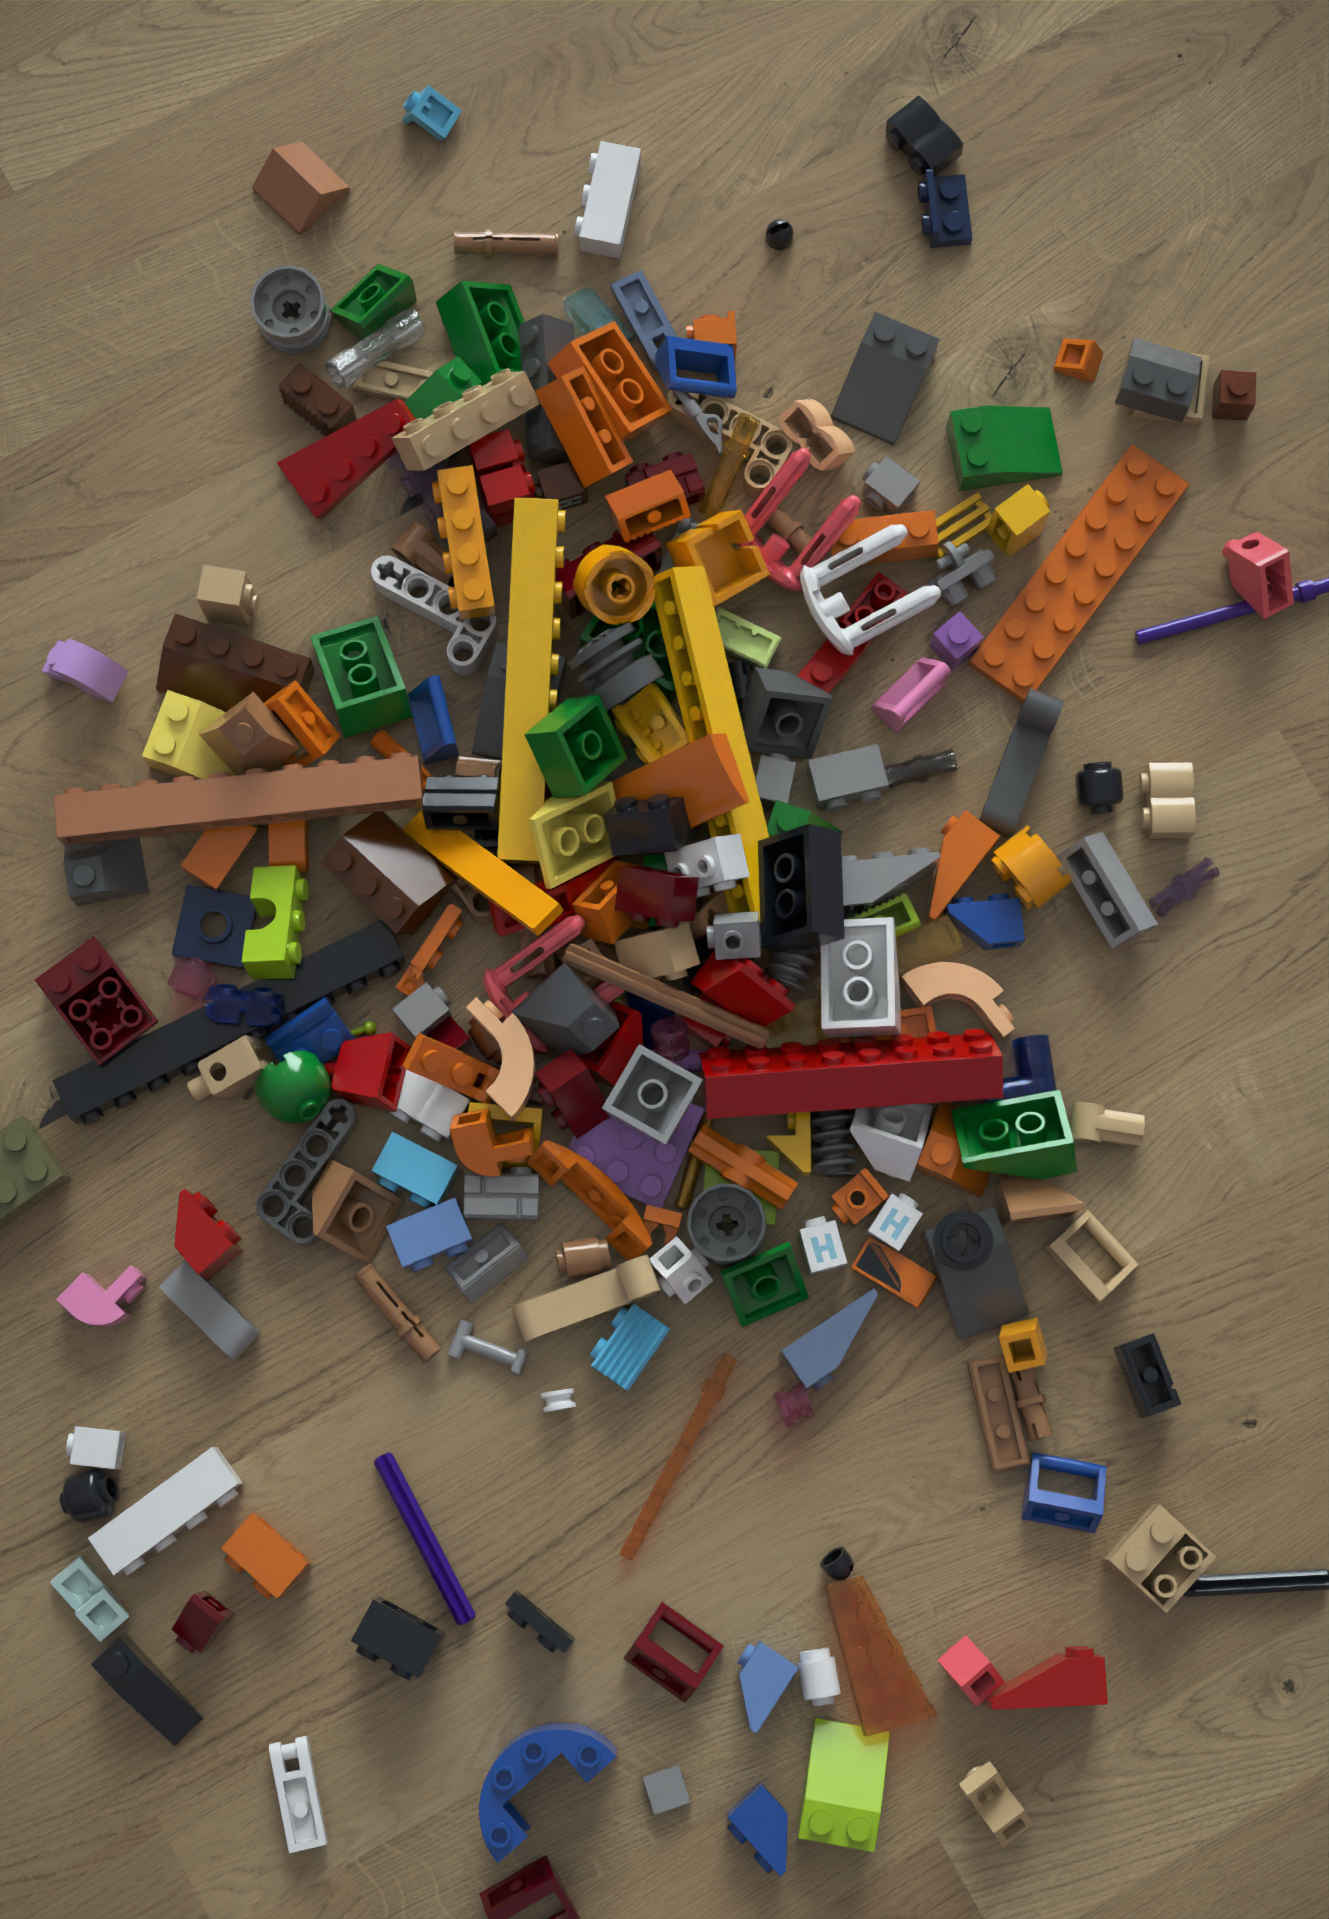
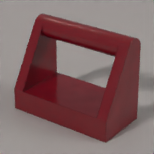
[623,1602,724,1703]
[479,1855,580,1919]

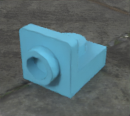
[402,85,462,141]

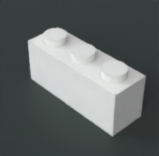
[574,141,641,259]

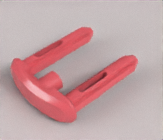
[736,448,861,591]
[483,915,625,1054]

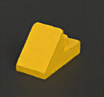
[765,1112,811,1176]

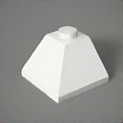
[850,1103,933,1182]

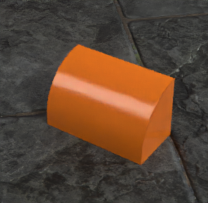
[180,825,257,890]

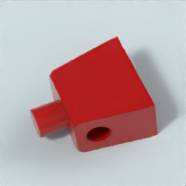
[323,1032,411,1112]

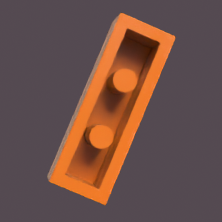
[535,365,633,488]
[830,510,939,569]

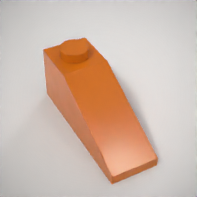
[926,810,1000,927]

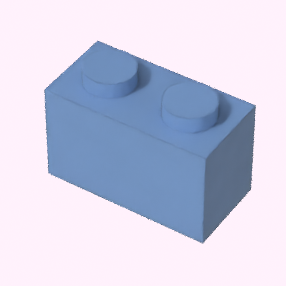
[386,1198,474,1273]

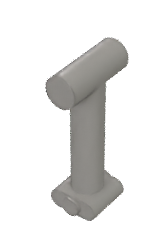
[447,1319,529,1376]

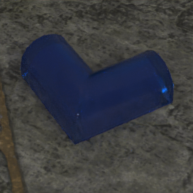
[984,1034,1057,1104]

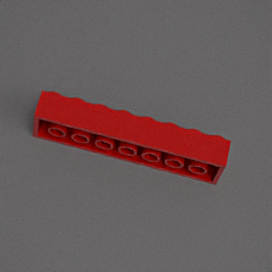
[699,1029,1004,1119]

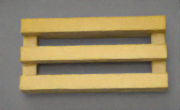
[936,492,992,559]

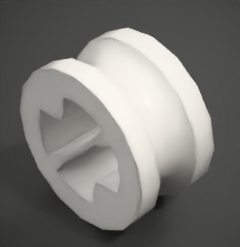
[541,1388,576,1412]

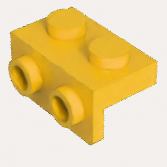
[611,683,689,764]

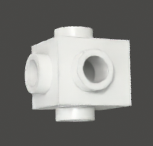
[650,1236,713,1304]

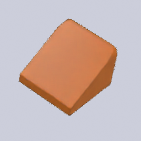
[1053,338,1103,382]

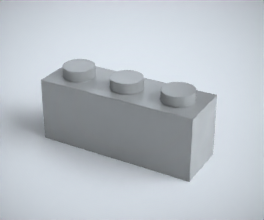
[1057,832,1158,949]

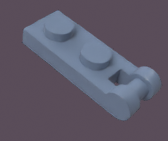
[610,270,678,372]

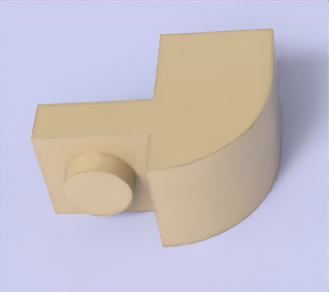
[959,1761,1033,1847]

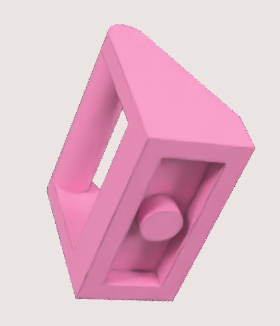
[871,657,951,734]

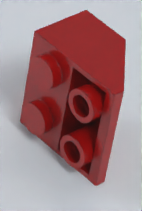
[690,950,796,1027]
[174,1189,243,1280]

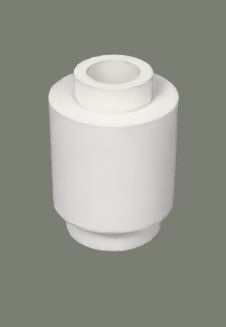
[797,1648,841,1706]

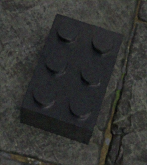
[758,824,845,954]

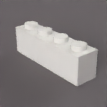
[88,1447,243,1577]

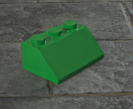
[435,280,525,385]

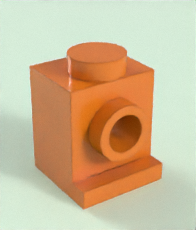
[686,310,737,357]
[830,1168,889,1227]

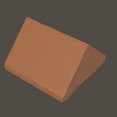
[252,141,350,235]

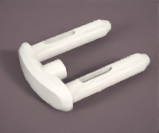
[800,524,941,655]

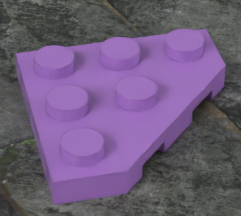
[568,1103,705,1208]

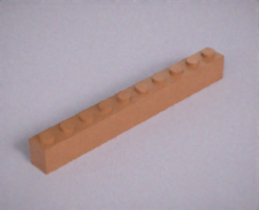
[54,752,424,846]

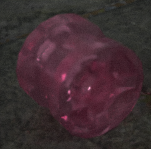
[651,1017,690,1062]
[773,1382,815,1428]

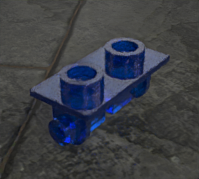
[204,984,284,1027]

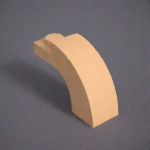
[899,962,1015,1042]
[466,997,536,1121]

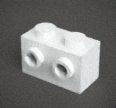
[664,834,750,898]

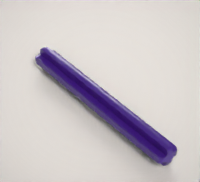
[374,1452,475,1626]

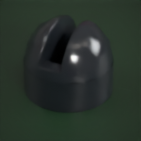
[766,219,794,250]
[820,1547,854,1580]

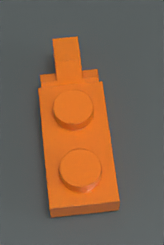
[395,903,464,997]

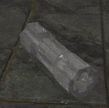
[325,308,426,388]

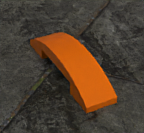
[526,1140,652,1261]

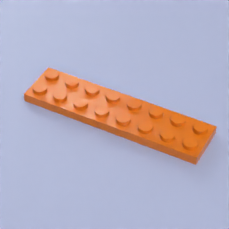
[968,444,1189,703]

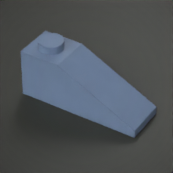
[780,1288,878,1391]

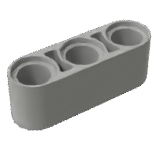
[159,1260,261,1361]

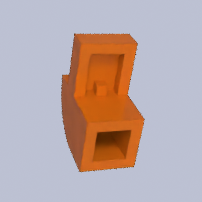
[449,1108,536,1176]

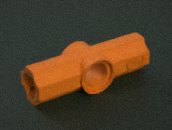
[688,1124,798,1211]

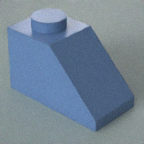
[737,1640,798,1733]

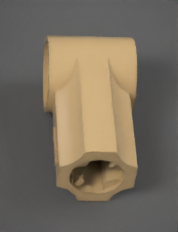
[1070,1102,1145,1147]

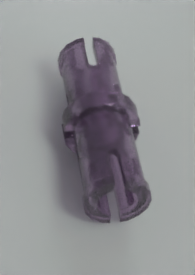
[1148,857,1220,918]

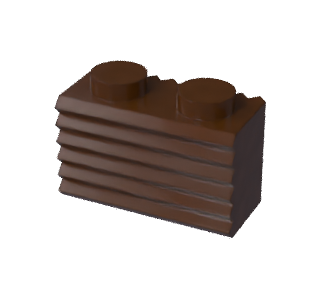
[279,363,357,436]

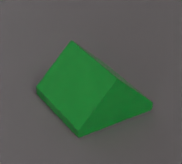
[330,264,417,347]
[719,1242,809,1327]

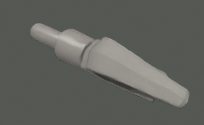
[672,390,723,455]

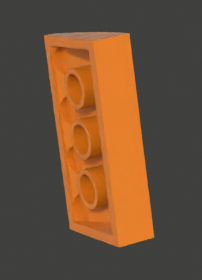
[611,733,749,855]

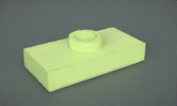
[715,607,782,669]

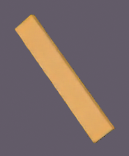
[402,810,564,936]

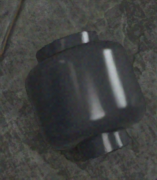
[1075,761,1124,814]
[60,1468,119,1523]

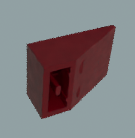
[35,936,159,1066]

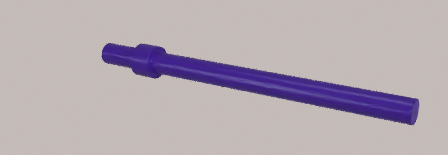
[1135,578,1329,645]

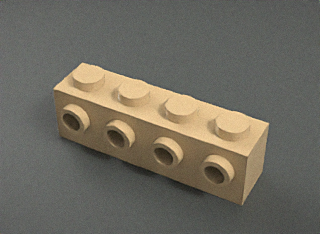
[392,368,540,470]

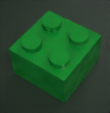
[524,695,627,798]

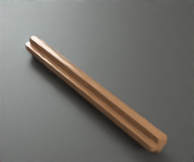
[563,944,770,1049]

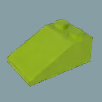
[796,1717,890,1852]

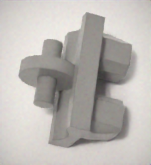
[927,541,996,605]

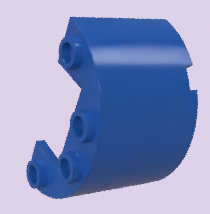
[479,1722,617,1863]

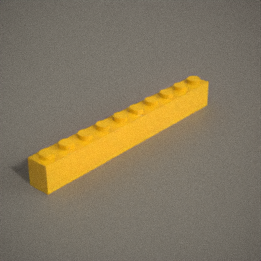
[497,497,566,865]
[653,566,769,920]

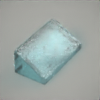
[563,286,635,342]

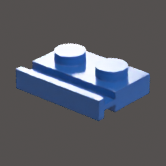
[265,997,355,1064]

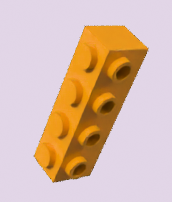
[432,465,496,620]

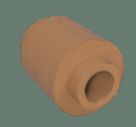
[555,1237,611,1279]

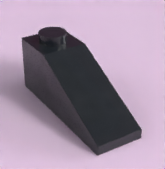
[91,1635,203,1746]

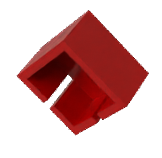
[469,429,535,529]

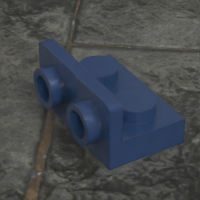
[918,169,972,248]

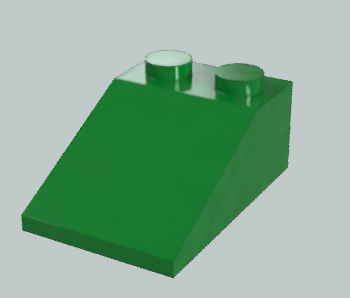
[946,405,1063,492]
[310,615,413,738]
[951,1090,1078,1179]

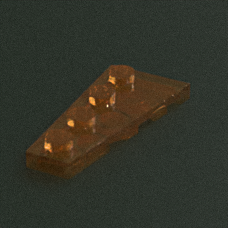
[824,1575,938,1736]

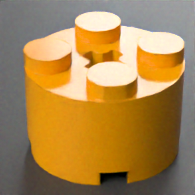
[573,545,656,625]
[991,826,1072,911]

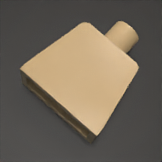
[187,1035,277,1101]

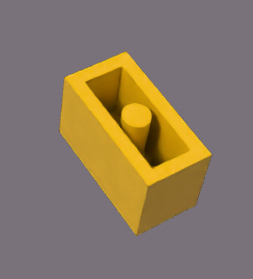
[986,484,1050,558]

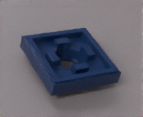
[172,885,257,970]

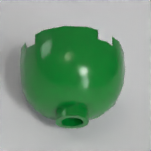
[254,1050,331,1125]

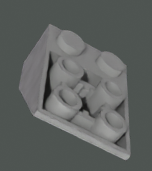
[842,848,940,919]

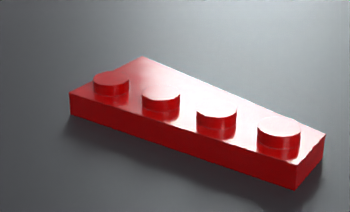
[277,399,416,519]

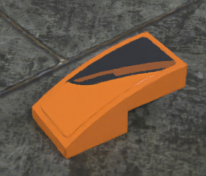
[851,1236,938,1309]

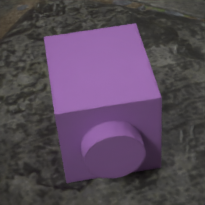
[929,611,984,671]

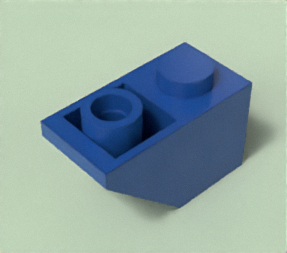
[944,893,1025,950]
[727,1782,788,1877]

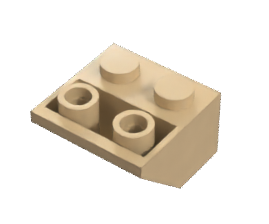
[1103,1504,1216,1613]

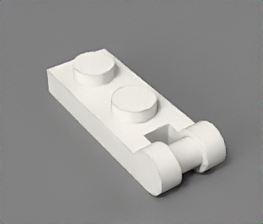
[269,1736,328,1853]

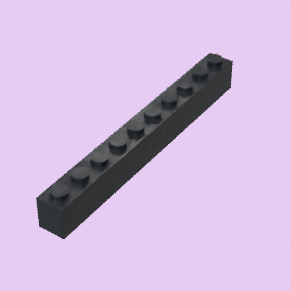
[52,920,406,1125]

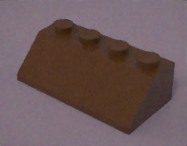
[156,613,315,733]

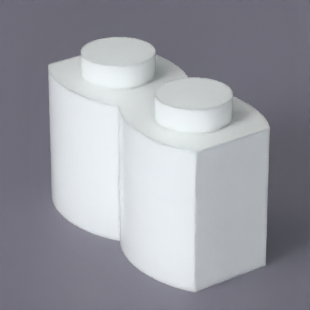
[388,1069,471,1142]

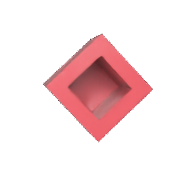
[937,1635,1005,1707]

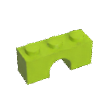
[242,865,309,980]

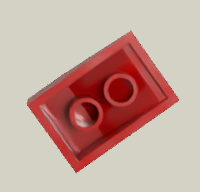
[983,1646,1108,1710]

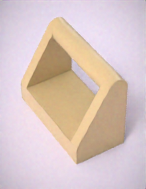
[1045,1210,1138,1304]

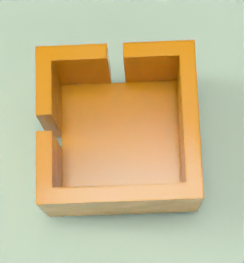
[665,510,770,607]

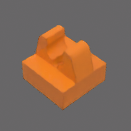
[643,1205,683,1245]

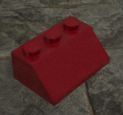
[556,529,662,620]

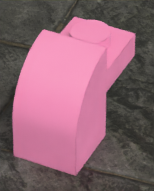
[56,1265,147,1327]

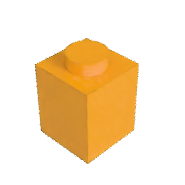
[999,1317,1048,1373]

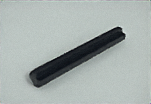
[1183,1569,1329,1597]

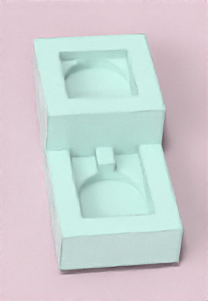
[50,1555,129,1642]

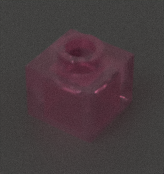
[167,956,218,1004]

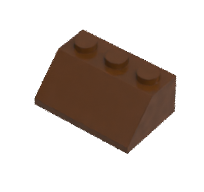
[320,811,457,935]

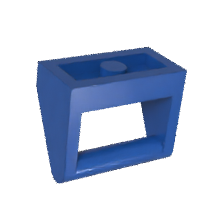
[655,336,737,399]
[408,675,459,765]
[1021,1451,1107,1533]

